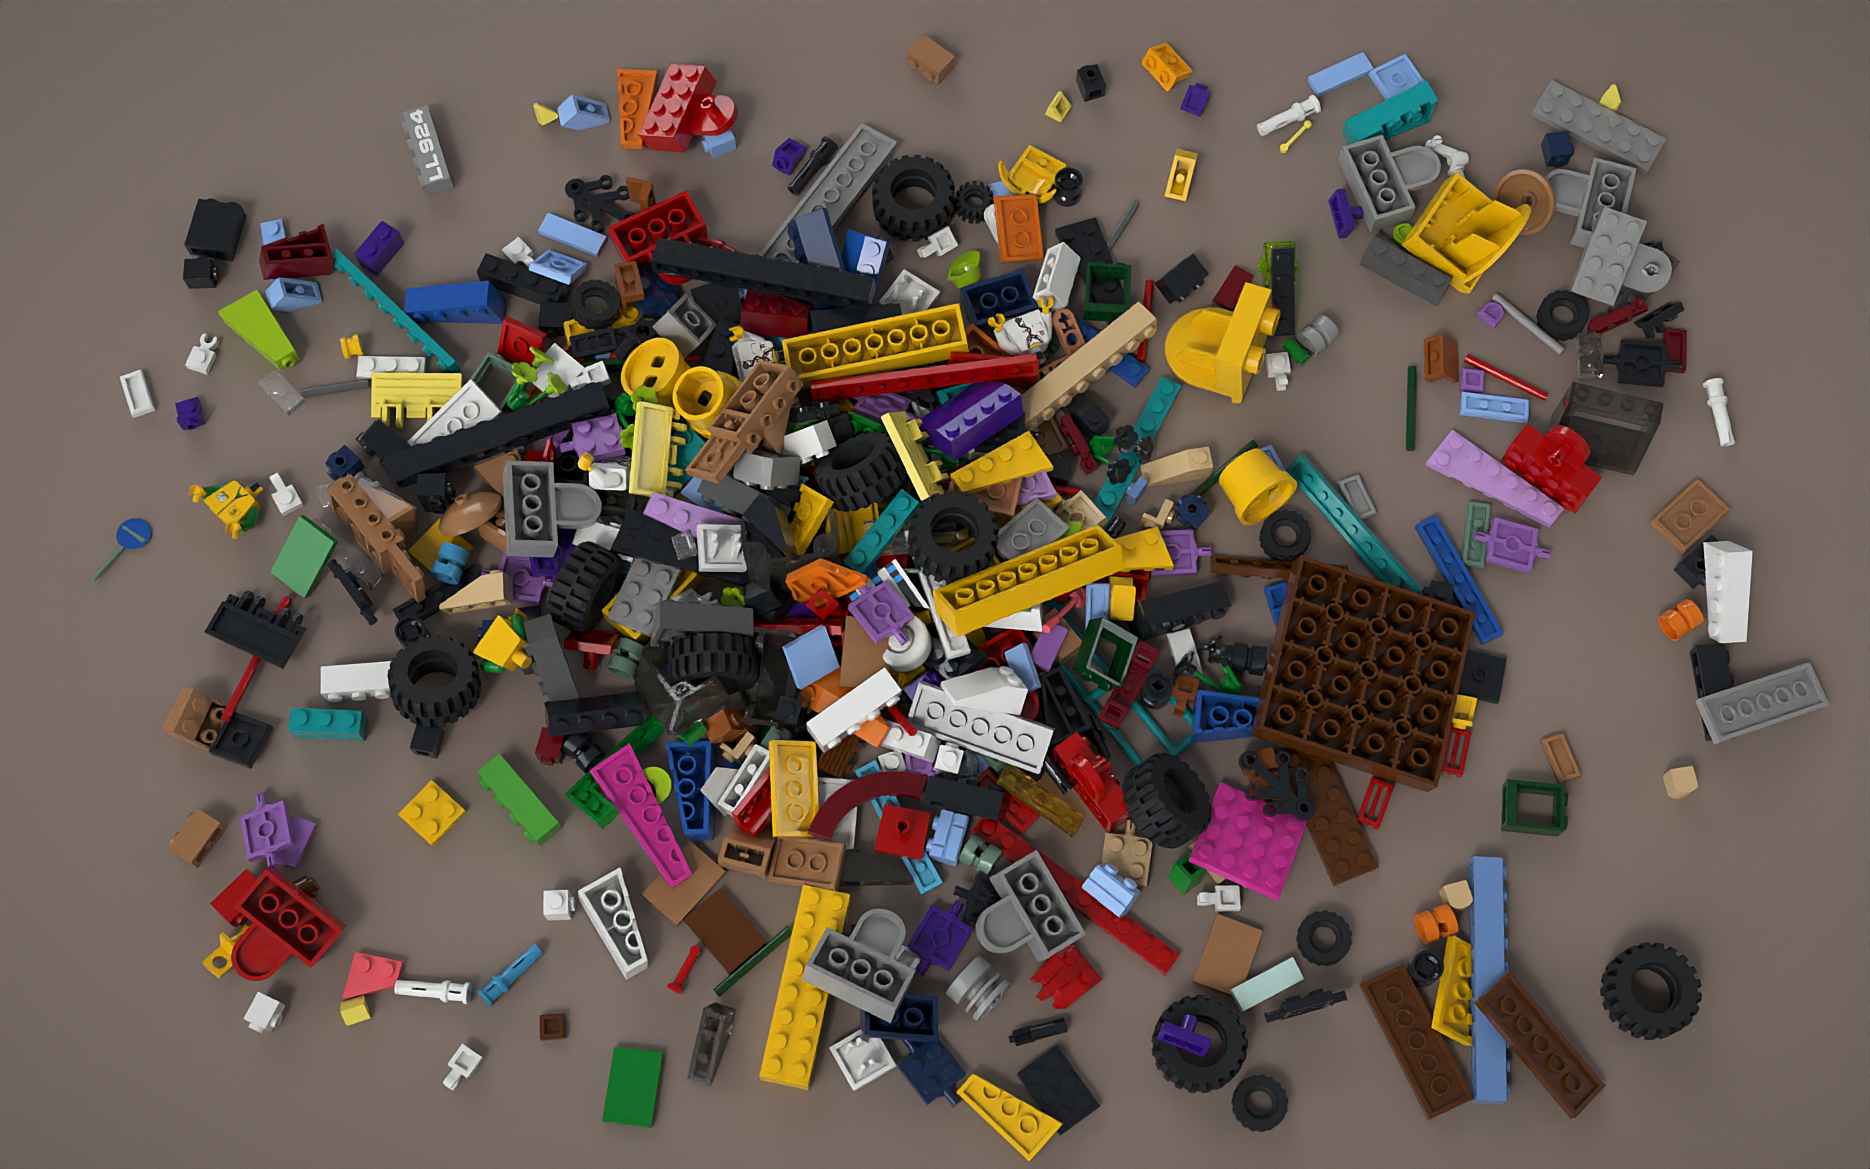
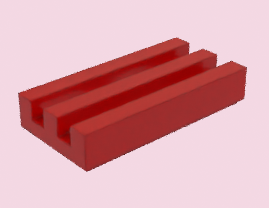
[1441,727,1472,778]
[1356,777,1394,830]

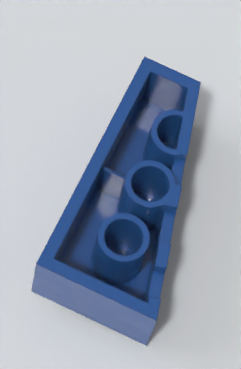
[404,281,507,324]
[1190,690,1259,743]
[664,741,717,841]

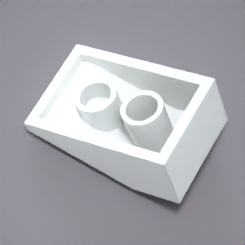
[940,666,1028,716]

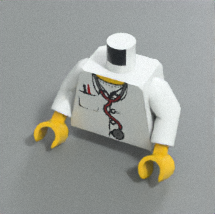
[988,296,1054,364]
[729,326,786,382]
[578,452,632,491]

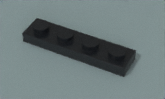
[1271,246,1295,337]

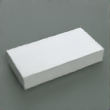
[120,369,155,418]

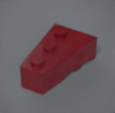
[259,224,333,280]
[741,289,811,338]

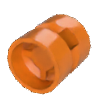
[1658,599,1704,641]
[1413,903,1458,944]

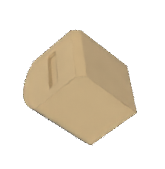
[1663,766,1698,799]
[1439,880,1473,914]

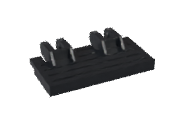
[204,591,306,669]

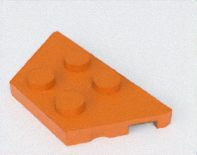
[785,558,869,607]

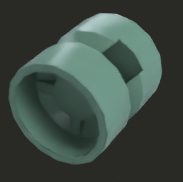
[606,638,647,681]
[958,833,1003,876]

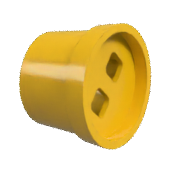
[621,338,691,409]
[673,366,742,439]
[1219,449,1297,526]

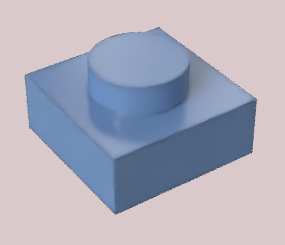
[1126,476,1148,507]

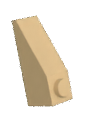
[1140,446,1213,487]
[439,570,514,615]

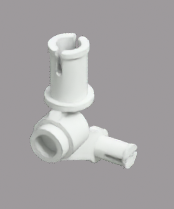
[1425,135,1469,178]

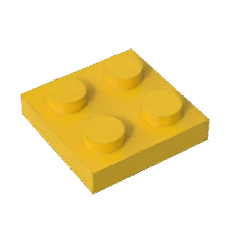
[398,780,467,847]

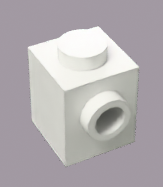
[933,742,964,776]
[543,890,575,921]
[243,992,285,1033]

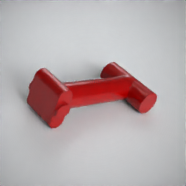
[667,945,702,994]

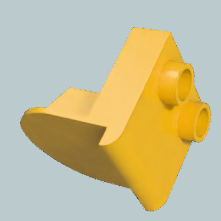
[1401,172,1532,294]
[1165,282,1280,403]

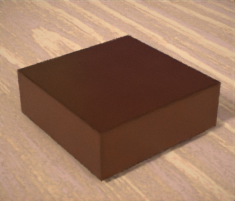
[539,1013,566,1041]

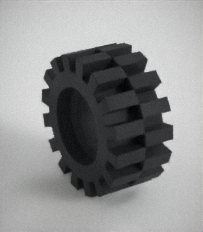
[955,181,994,224]

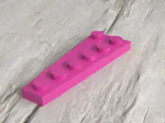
[590,744,692,889]

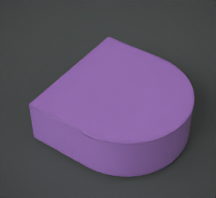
[1476,302,1504,329]

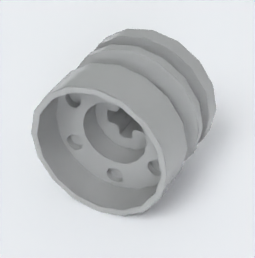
[946,955,1011,1022]

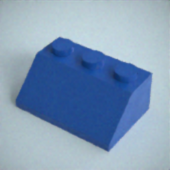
[841,229,891,306]

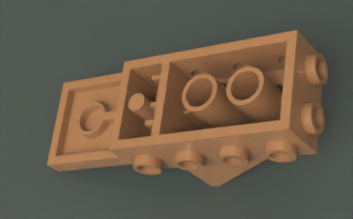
[685,360,803,484]
[327,474,426,603]

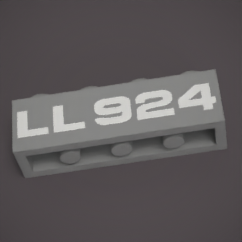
[401,105,454,195]

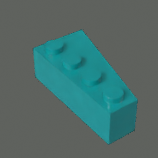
[1342,80,1438,144]

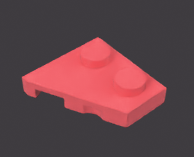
[342,952,404,1000]

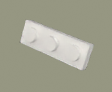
[356,356,427,380]

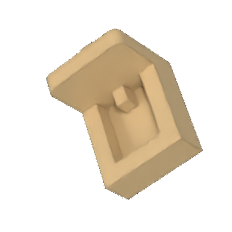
[1140,499,1175,531]
[719,731,758,765]

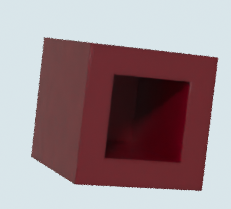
[535,727,568,766]

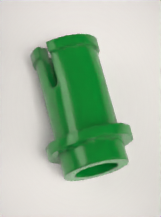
[1283,337,1310,365]

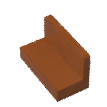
[626,177,657,211]
[614,261,644,314]
[1424,333,1459,383]

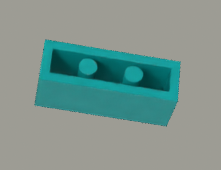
[288,707,368,741]

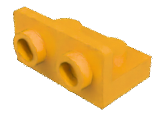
[1141,42,1193,92]

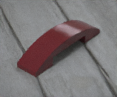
[1097,640,1160,730]

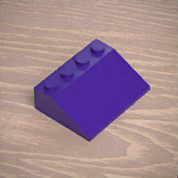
[919,381,1024,461]

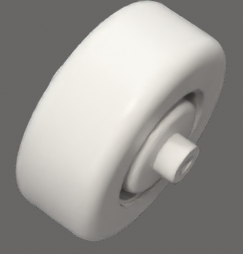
[883,616,932,672]

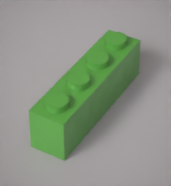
[477,753,562,846]

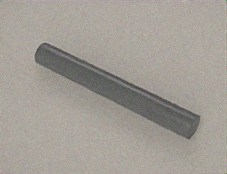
[1106,200,1139,253]
[301,379,370,398]

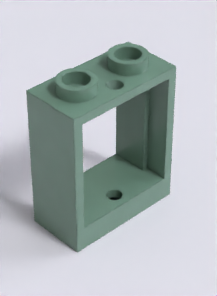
[470,352,517,414]

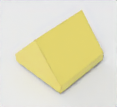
[1599,84,1621,112]
[1045,91,1072,122]
[533,102,559,126]
[340,995,371,1026]

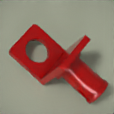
[525,439,558,469]
[805,588,847,620]

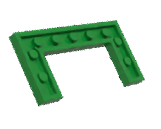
[564,698,708,830]

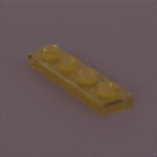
[996,763,1084,837]

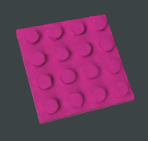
[1188,782,1307,901]

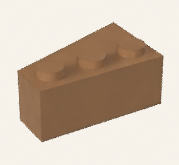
[474,449,521,503]

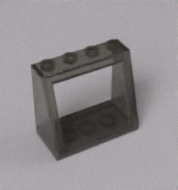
[1549,382,1664,475]

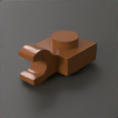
[1171,674,1200,718]

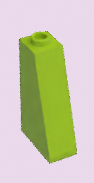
[217,290,300,371]

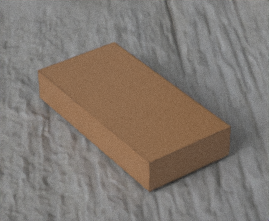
[1540,733,1582,784]

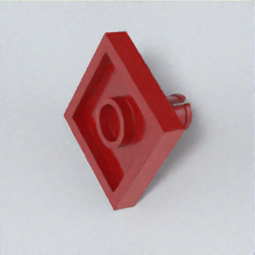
[497,316,547,367]
[564,629,620,670]
[874,804,931,861]

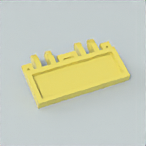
[371,373,463,428]
[629,401,687,498]
[881,411,949,501]

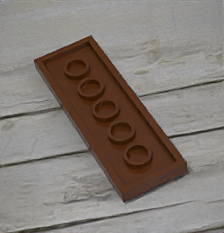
[1279,749,1379,886]
[1359,964,1474,1120]
[1474,970,1606,1119]

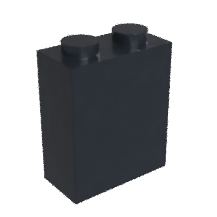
[184,198,247,262]

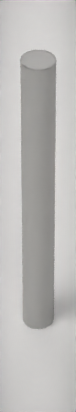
[1491,293,1565,355]

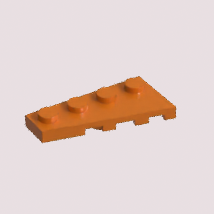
[617,69,659,149]

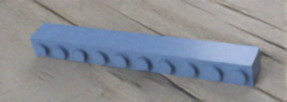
[1469,856,1510,1104]

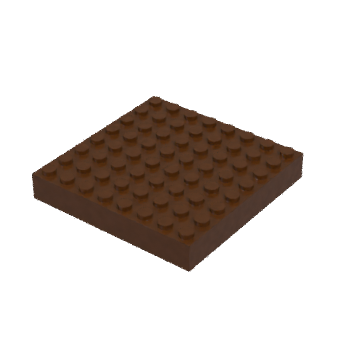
[1250,555,1475,792]

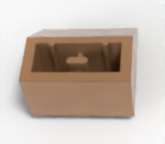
[161,688,227,750]
[718,821,777,878]

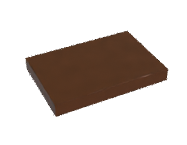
[683,889,767,975]

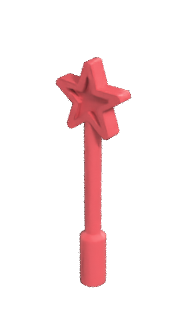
[1042,587,1086,633]

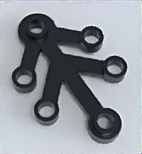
[565,175,635,233]
[1238,751,1315,821]

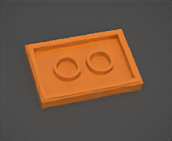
[993,194,1044,263]

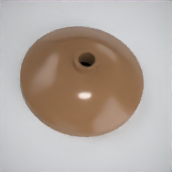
[1493,169,1556,235]
[439,491,503,536]

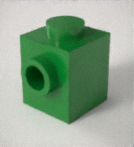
[1168,852,1207,895]

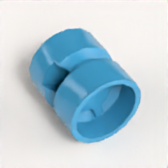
[430,542,470,585]

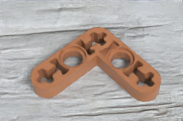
[1033,309,1085,386]

